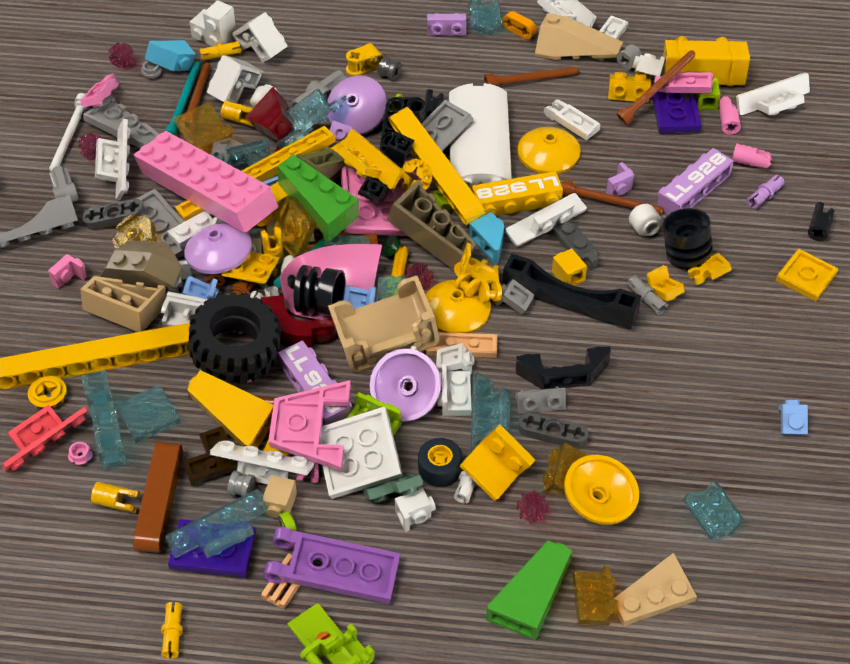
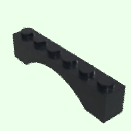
[502,253,642,329]

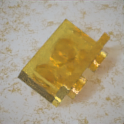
[572,566,618,626]

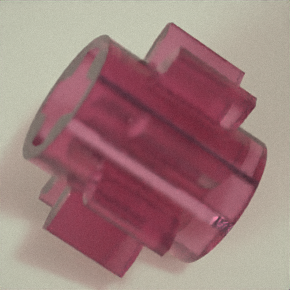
[108,42,134,68]
[78,132,104,160]
[405,263,433,290]
[516,490,549,524]

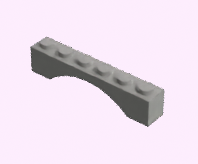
[0,195,78,248]

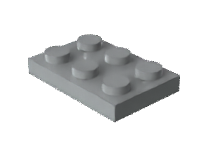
[421,100,473,151]

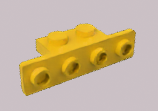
[338,129,403,189]

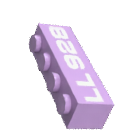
[657,148,734,215]
[278,340,353,426]

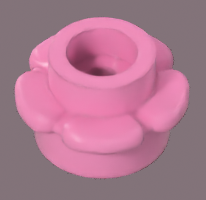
[68,442,93,465]

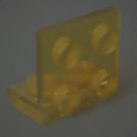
[174,102,235,151]

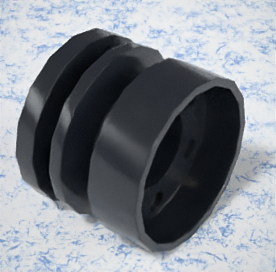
[662,208,713,268]
[293,265,346,317]

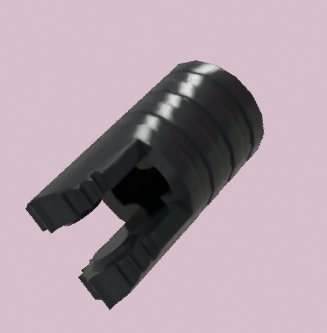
[425,89,444,116]
[808,202,835,241]

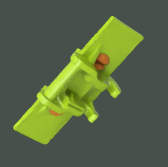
[287,603,375,664]

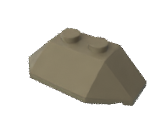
[100,240,184,289]

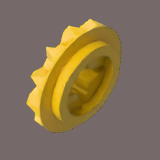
[399,159,432,191]
[28,376,67,408]

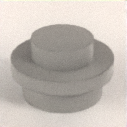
[141,61,162,79]

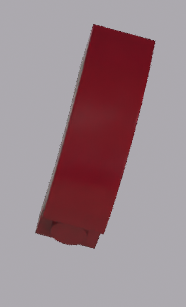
[261,295,336,349]

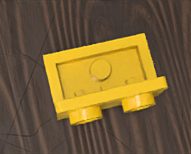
[608,72,651,103]

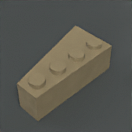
[387,179,477,270]

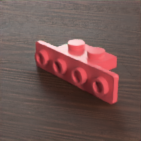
[2,405,88,472]

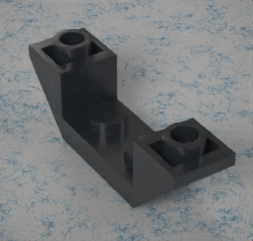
[358,131,415,204]
[515,346,611,389]

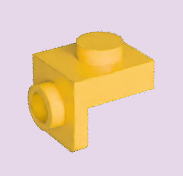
[647,265,685,301]

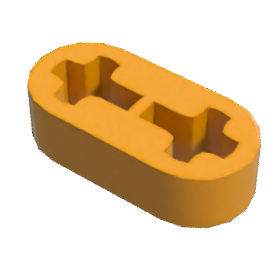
[502,11,537,39]

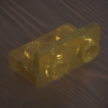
[542,442,588,496]

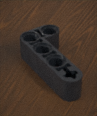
[379,97,428,154]

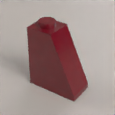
[245,87,295,142]

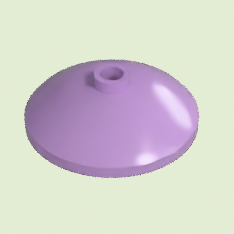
[327,75,387,135]
[184,223,252,274]
[370,349,441,421]

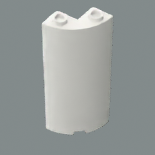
[449,83,512,189]

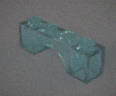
[82,370,128,470]

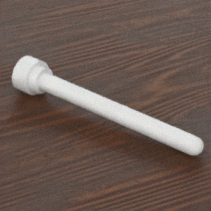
[49,93,90,171]

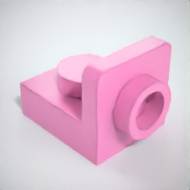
[48,254,87,289]

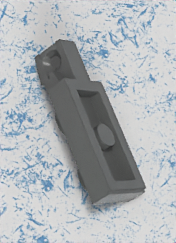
[552,219,599,270]

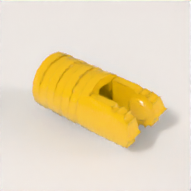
[221,101,253,127]
[261,227,284,265]
[91,482,141,514]

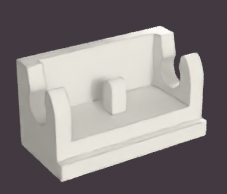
[161,292,208,326]

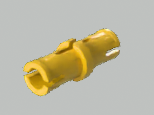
[199,41,241,61]
[161,602,183,659]

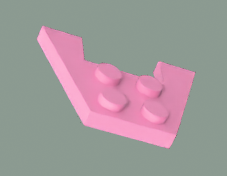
[268,380,351,472]

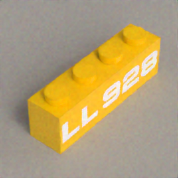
[472,171,563,216]

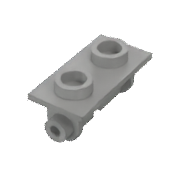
[515,386,566,414]

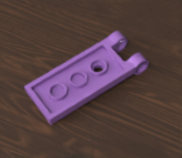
[263,527,400,604]

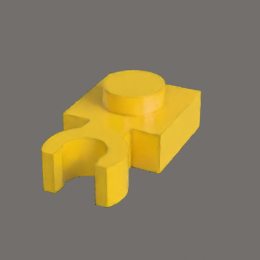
[688,253,732,285]

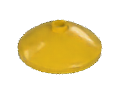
[517,127,581,174]
[426,279,491,333]
[564,455,639,525]

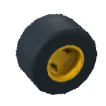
[418,438,463,487]

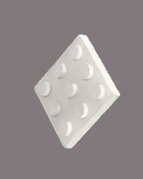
[320,406,403,499]

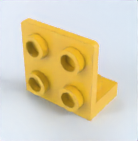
[460,425,535,501]

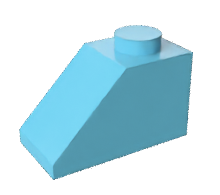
[145,40,195,71]
[469,212,505,265]

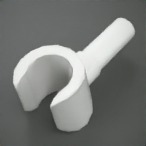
[258,283,280,297]

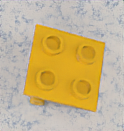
[222,252,280,284]

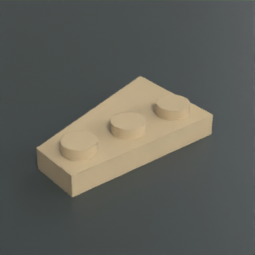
[612,553,697,626]

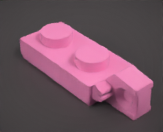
[654,72,714,93]
[80,73,119,108]

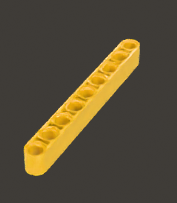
[0,323,190,389]

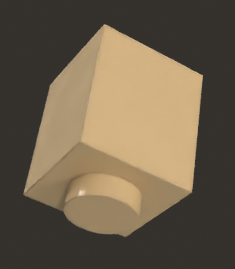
[262,475,297,518]

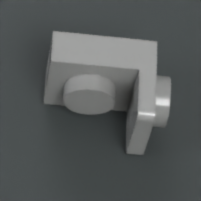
[211,138,246,164]
[494,279,534,315]

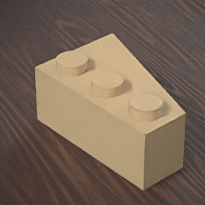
[80,276,166,332]

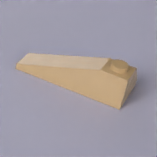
[535,13,623,60]

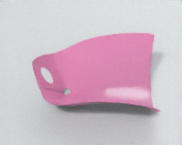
[280,244,382,320]

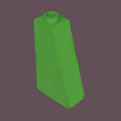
[486,541,572,641]

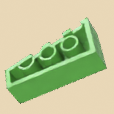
[278,155,359,242]

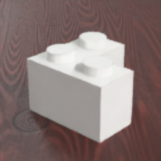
[190,0,236,46]
[231,12,287,63]
[207,55,263,103]

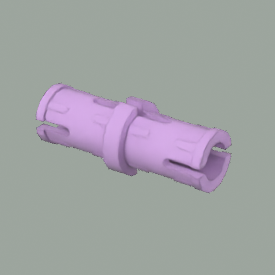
[747,175,785,209]

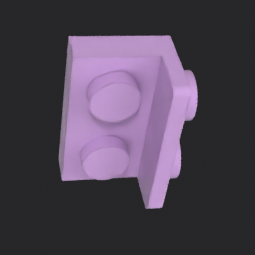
[427,13,467,35]

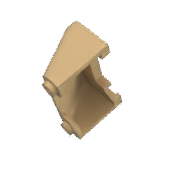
[328,275,439,373]

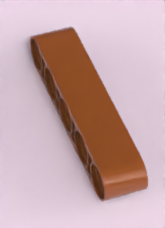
[133,442,183,553]

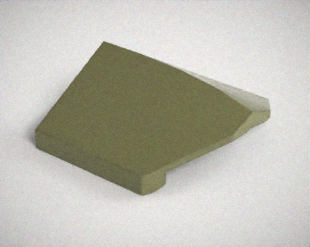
[296,147,346,179]

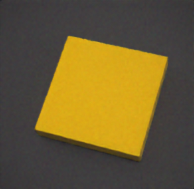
[776,248,839,302]

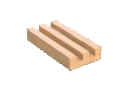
[261,553,300,610]

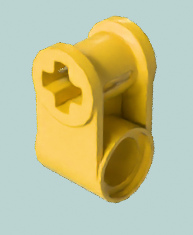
[346,43,384,76]

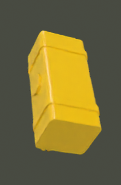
[662,36,750,86]

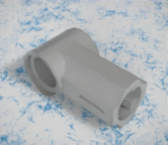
[49,166,79,203]

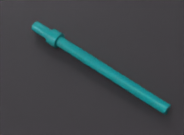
[164,61,201,136]

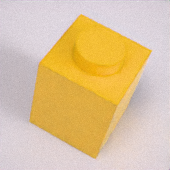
[552,248,587,286]

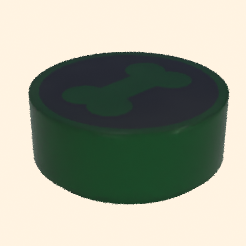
[381,235,401,257]

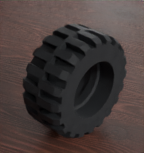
[188,292,281,385]

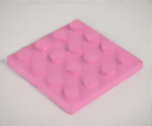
[340,160,430,236]

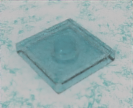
[115,385,180,443]

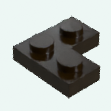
[183,426,238,486]

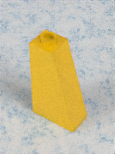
[187,370,273,448]

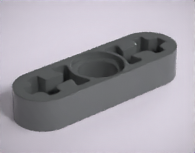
[82,199,146,230]
[518,412,589,449]

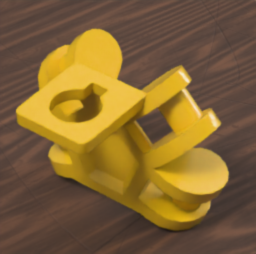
[454,243,502,302]

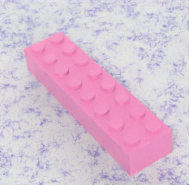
[133,131,278,233]

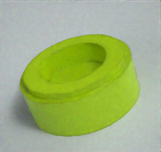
[278,511,297,531]

